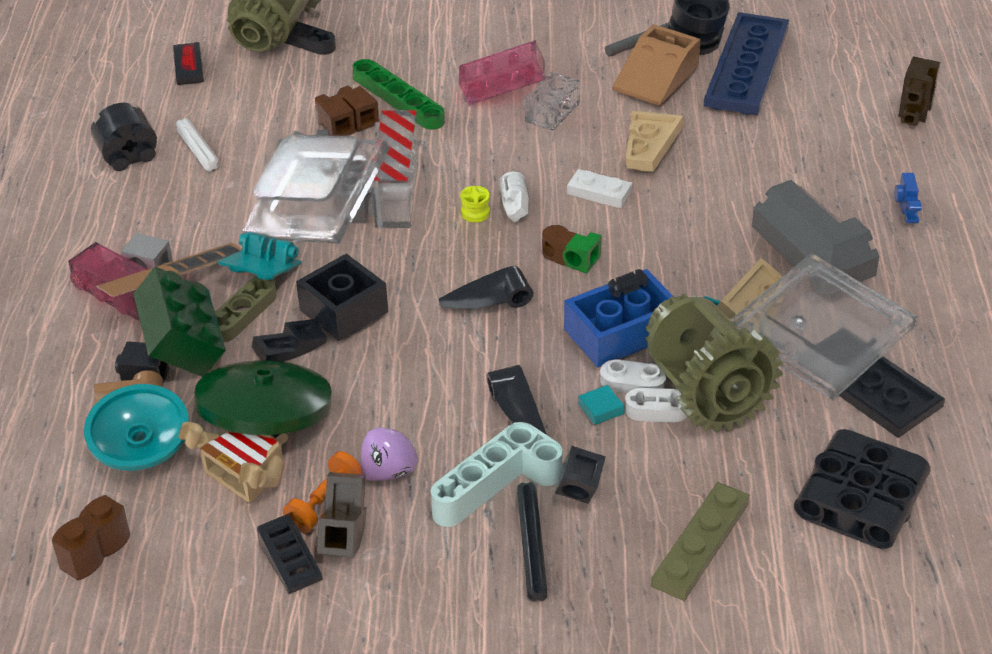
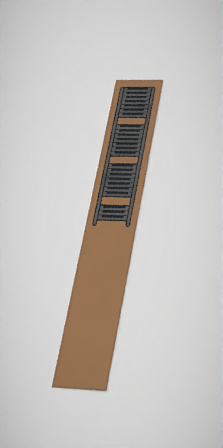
[97,243,242,297]

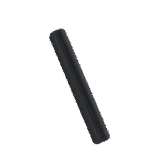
[517,482,548,602]

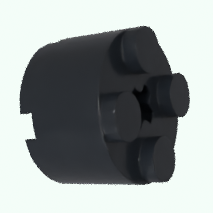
[91,102,157,171]

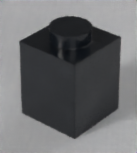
[115,341,170,384]

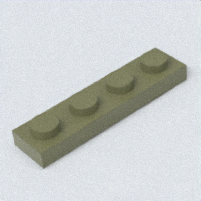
[651,481,750,602]

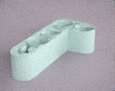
[430,422,563,527]

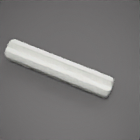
[176,118,219,172]

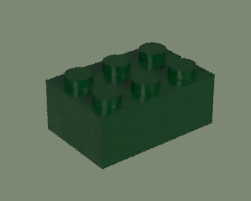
[133,266,226,377]

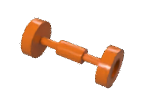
[282,451,362,533]

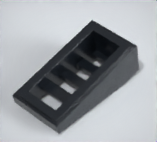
[257,514,323,594]

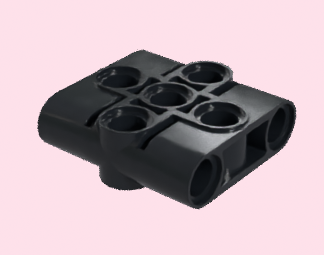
[794,429,931,549]

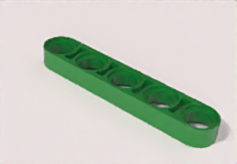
[352,59,445,130]

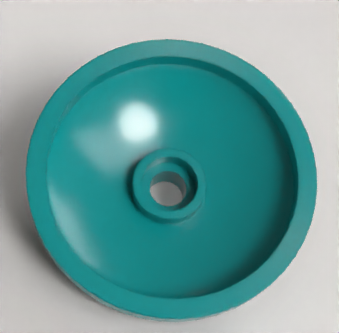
[84,384,189,471]

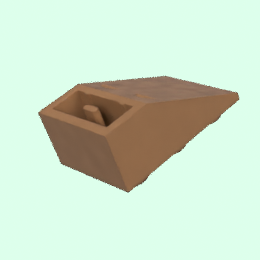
[612,24,700,106]

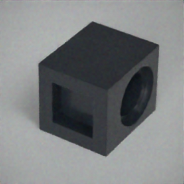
[555,446,606,504]

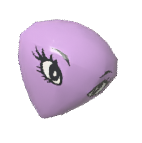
[361,427,419,481]

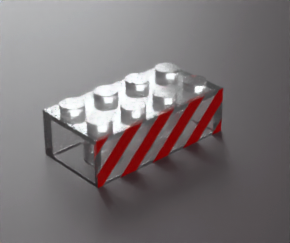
[366,110,419,228]

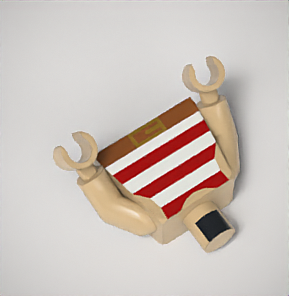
[178,421,288,503]

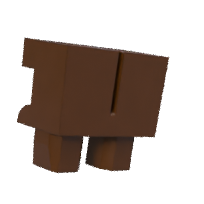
[315,85,380,141]

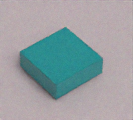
[578,385,624,425]

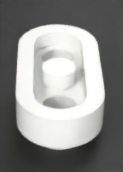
[600,359,667,394]

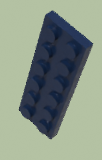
[704,12,789,115]

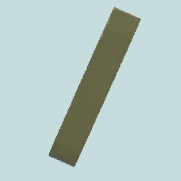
[215,277,276,342]

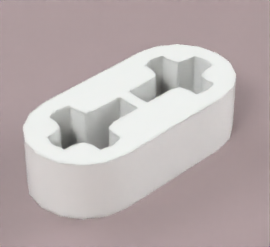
[625,388,687,422]

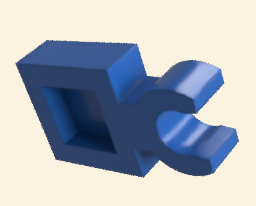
[894,173,922,223]

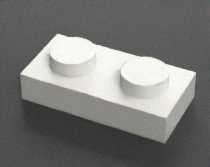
[567,169,632,208]

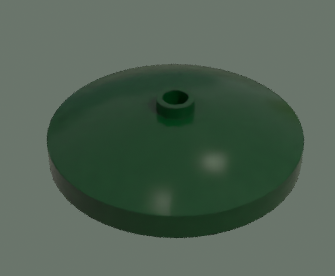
[194,360,332,435]

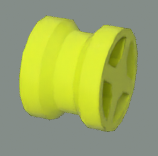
[460,186,490,222]

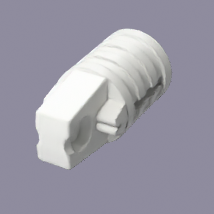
[499,171,529,222]

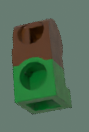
[542,225,602,274]

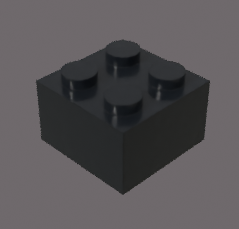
[296,253,388,341]

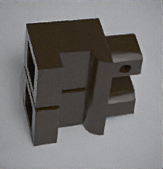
[898,56,941,126]

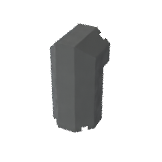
[752,180,880,296]

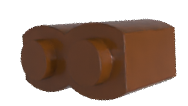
[52,495,131,580]

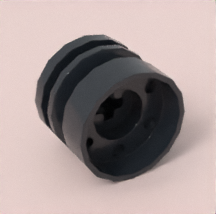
[668,0,730,55]

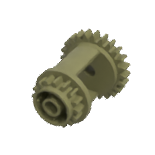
[227,0,321,52]
[645,294,783,433]

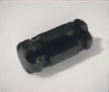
[608,269,648,298]

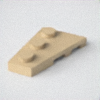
[626,110,684,172]
[717,258,785,341]

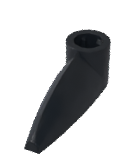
[439,266,534,309]
[486,365,547,435]

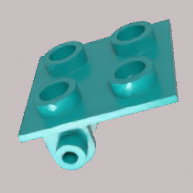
[217,232,302,280]

